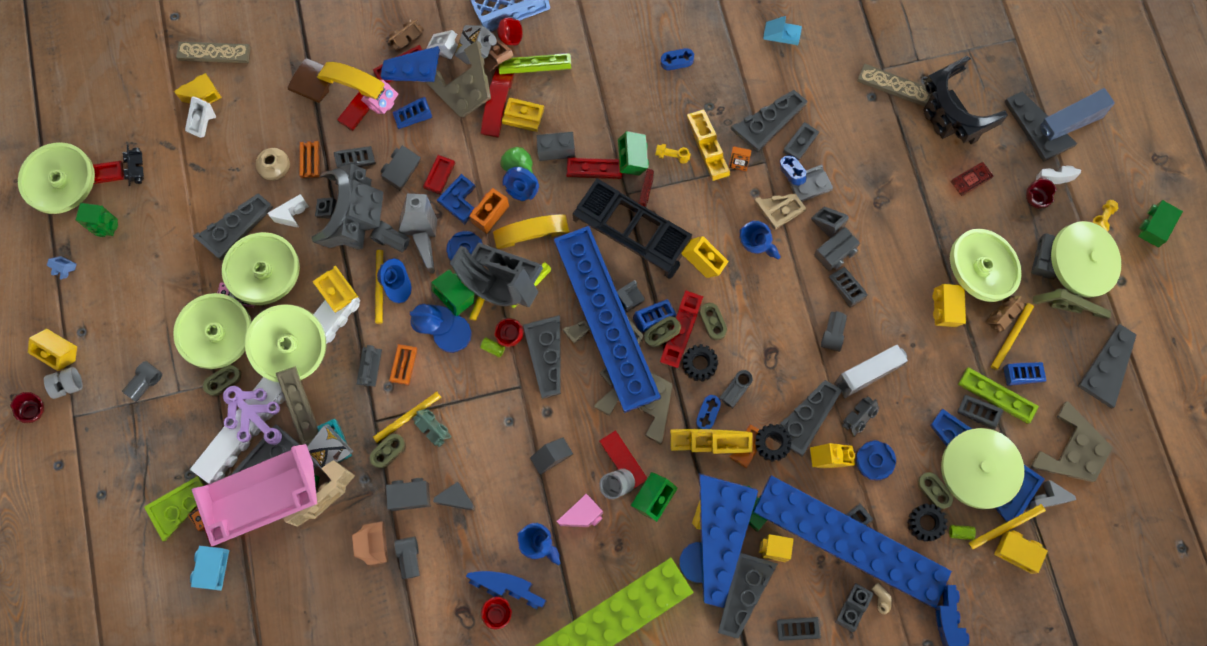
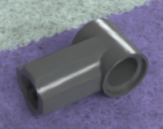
[369,221,410,253]
[821,311,847,352]
[122,361,162,402]
[719,370,753,409]
[395,536,420,579]

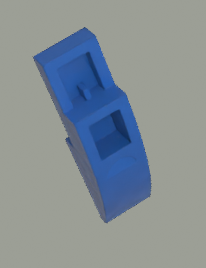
[466,571,547,610]
[935,585,969,646]

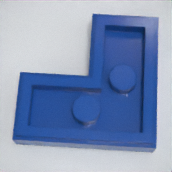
[437,174,476,225]

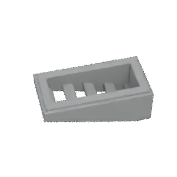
[412,232,435,274]

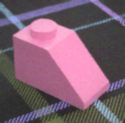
[557,494,603,527]

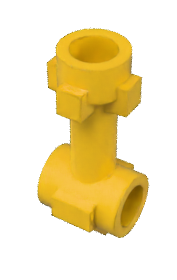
[655,144,691,164]
[1093,200,1118,232]

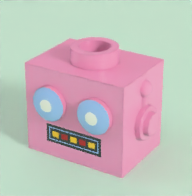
[361,80,398,114]

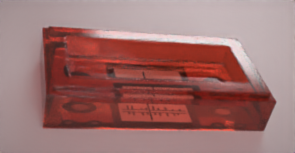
[951,162,994,196]
[639,169,654,208]

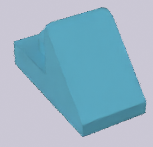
[763,16,802,45]

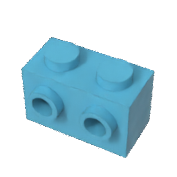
[190,546,229,591]

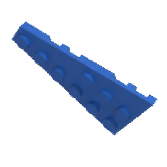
[930,409,1045,522]
[699,473,758,608]

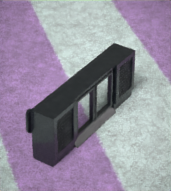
[572,178,692,279]

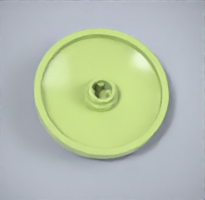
[18,143,95,214]
[1051,221,1121,298]
[950,229,1021,302]
[222,232,300,305]
[173,293,252,369]
[245,304,326,383]
[941,428,1024,509]

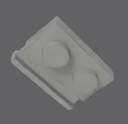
[787,165,833,202]

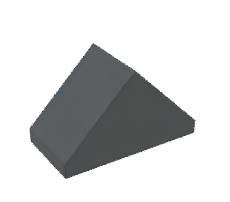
[811,206,849,238]
[530,438,573,475]
[433,482,476,511]

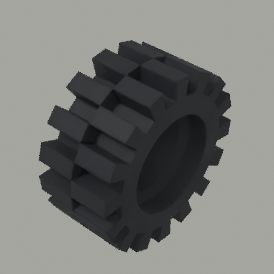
[682,344,718,382]
[755,424,792,462]
[907,504,948,542]

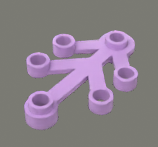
[223,386,282,445]

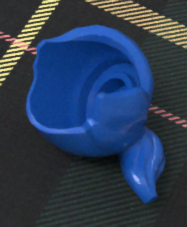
[739,221,781,259]
[517,523,561,566]

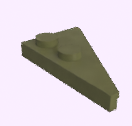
[1033,289,1111,319]

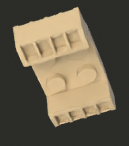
[283,460,355,527]

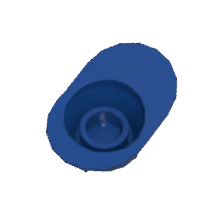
[377,258,412,303]
[410,304,454,335]

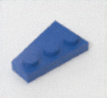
[381,46,440,82]

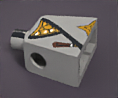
[455,25,497,64]
[307,424,354,470]

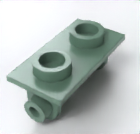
[413,409,452,447]

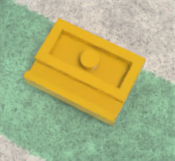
[502,97,544,132]
[312,266,358,313]

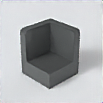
[617,280,645,312]

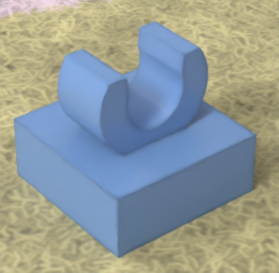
[47,256,77,280]

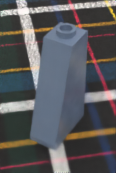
[1040,88,1115,141]

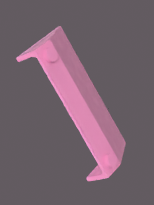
[191,444,317,547]

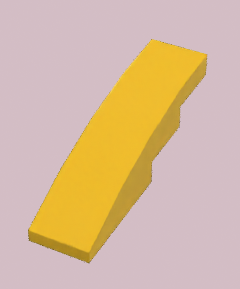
[687,109,730,181]
[670,429,752,454]

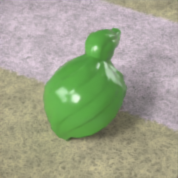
[500,147,533,173]

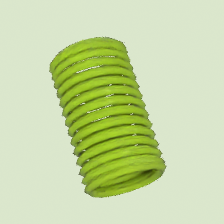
[480,337,505,357]
[949,525,976,540]

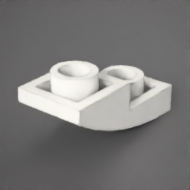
[1036,166,1081,184]

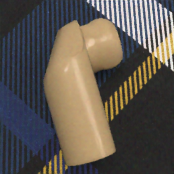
[871,583,892,614]

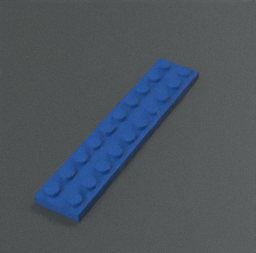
[554,226,661,413]
[753,476,952,608]

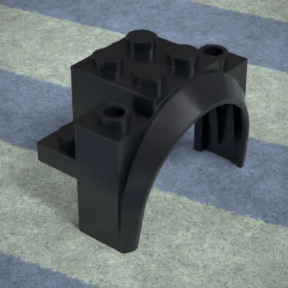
[923,56,1008,144]

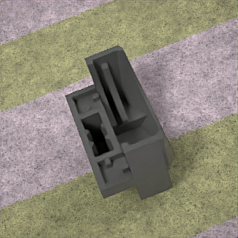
[312,164,383,250]
[450,243,543,307]

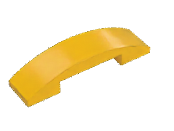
[317,62,385,99]
[493,215,570,249]

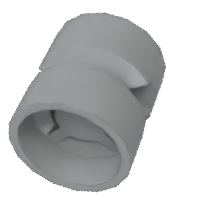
[44,367,83,399]
[599,469,635,499]

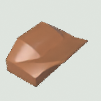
[483,37,514,72]
[352,522,388,565]

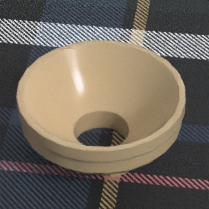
[256,148,290,181]

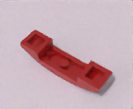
[481,69,515,138]
[660,290,704,369]

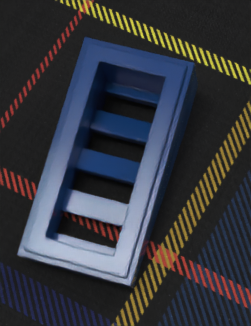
[392,97,433,129]
[632,299,677,333]
[1003,362,1047,386]

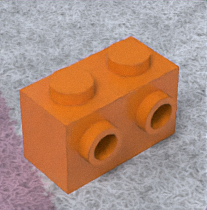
[470,188,509,234]

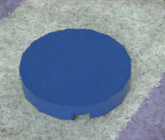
[502,167,539,201]
[446,231,483,261]
[433,315,472,353]
[856,440,896,481]
[679,542,703,583]

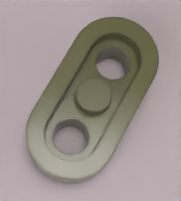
[700,303,727,340]
[644,316,681,347]
[203,365,241,396]
[370,434,405,468]
[918,472,953,509]

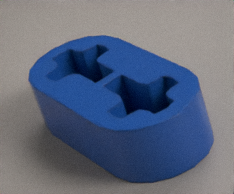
[661,48,694,70]
[780,155,807,185]
[696,395,721,429]

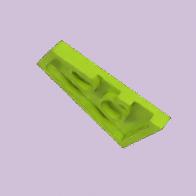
[144,476,205,541]

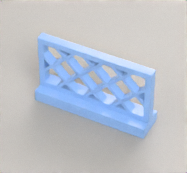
[470,0,550,32]

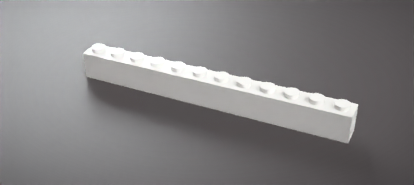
[190,298,361,484]

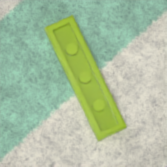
[499,53,571,74]
[958,367,1039,424]

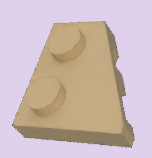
[754,194,806,230]

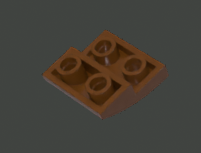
[287,58,332,103]

